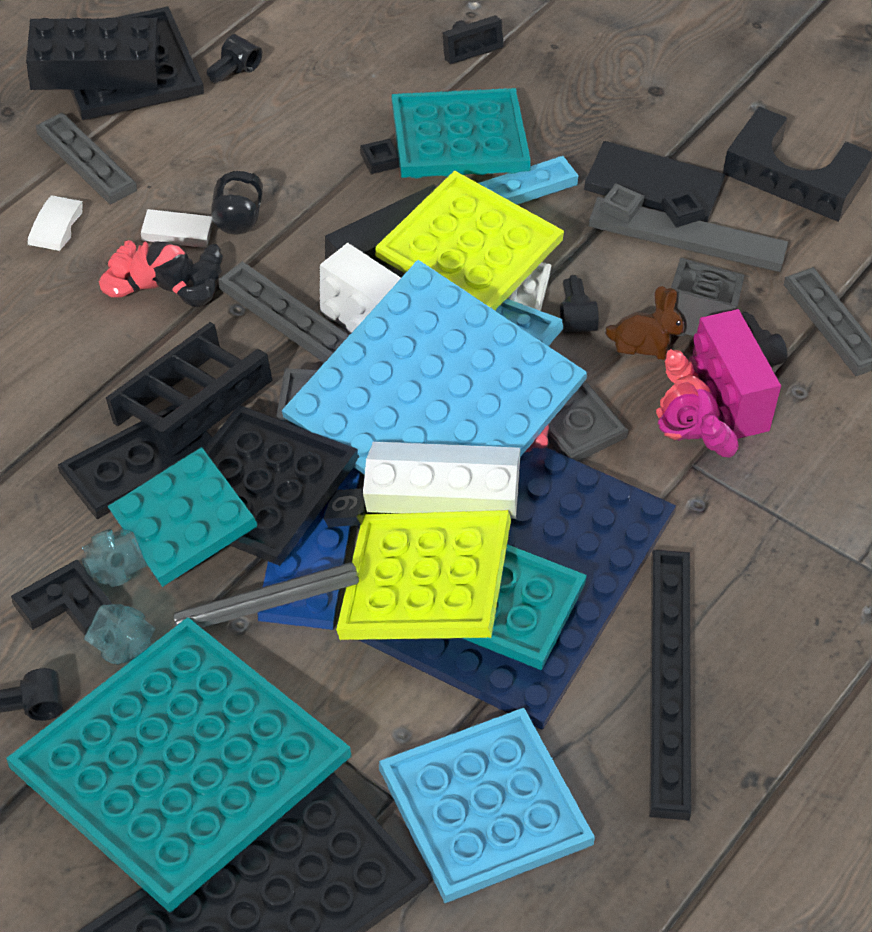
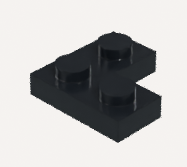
[11,559,119,637]

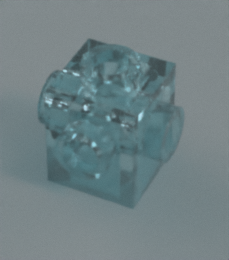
[82,529,147,587]
[84,604,156,665]

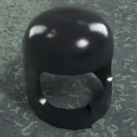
[211,171,263,235]

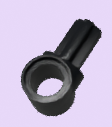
[206,34,263,83]
[560,275,599,333]
[741,312,788,367]
[0,668,63,721]

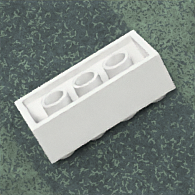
[363,442,521,519]

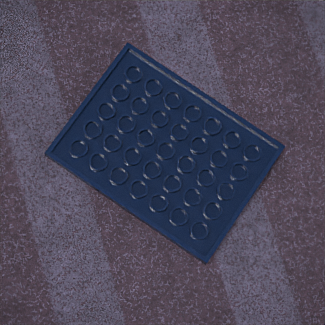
[359,447,676,730]

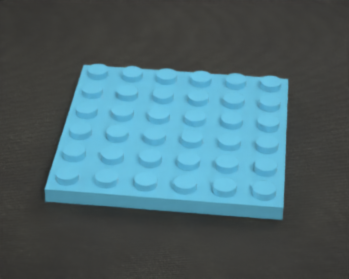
[282,260,587,475]

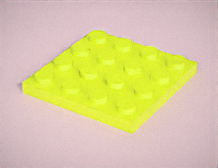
[375,171,564,310]
[336,510,511,640]

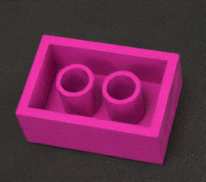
[689,309,781,439]

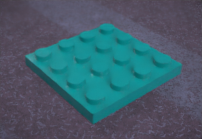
[391,88,531,178]

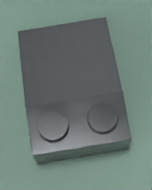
[671,257,745,336]

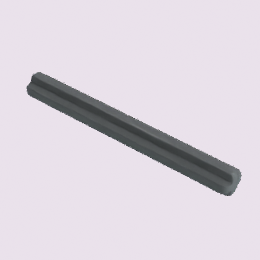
[173,562,359,628]

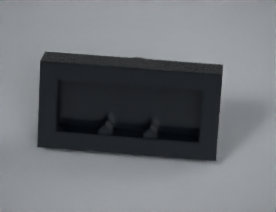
[442,15,504,64]

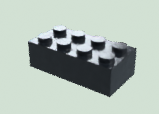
[26,17,159,90]

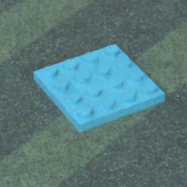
[379,708,595,903]

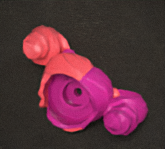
[656,349,739,458]

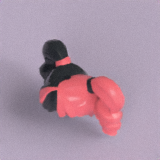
[99,240,223,307]

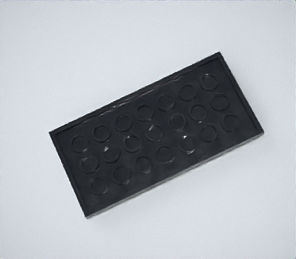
[78,772,428,932]

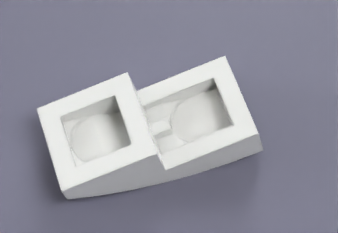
[28,195,83,251]

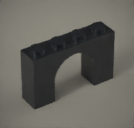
[723,106,872,222]

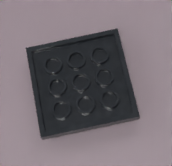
[70,6,204,120]
[204,405,359,566]

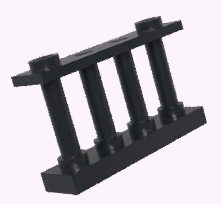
[106,322,273,459]

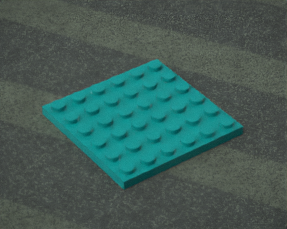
[6,617,351,912]

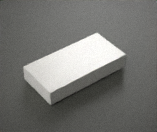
[141,209,213,248]

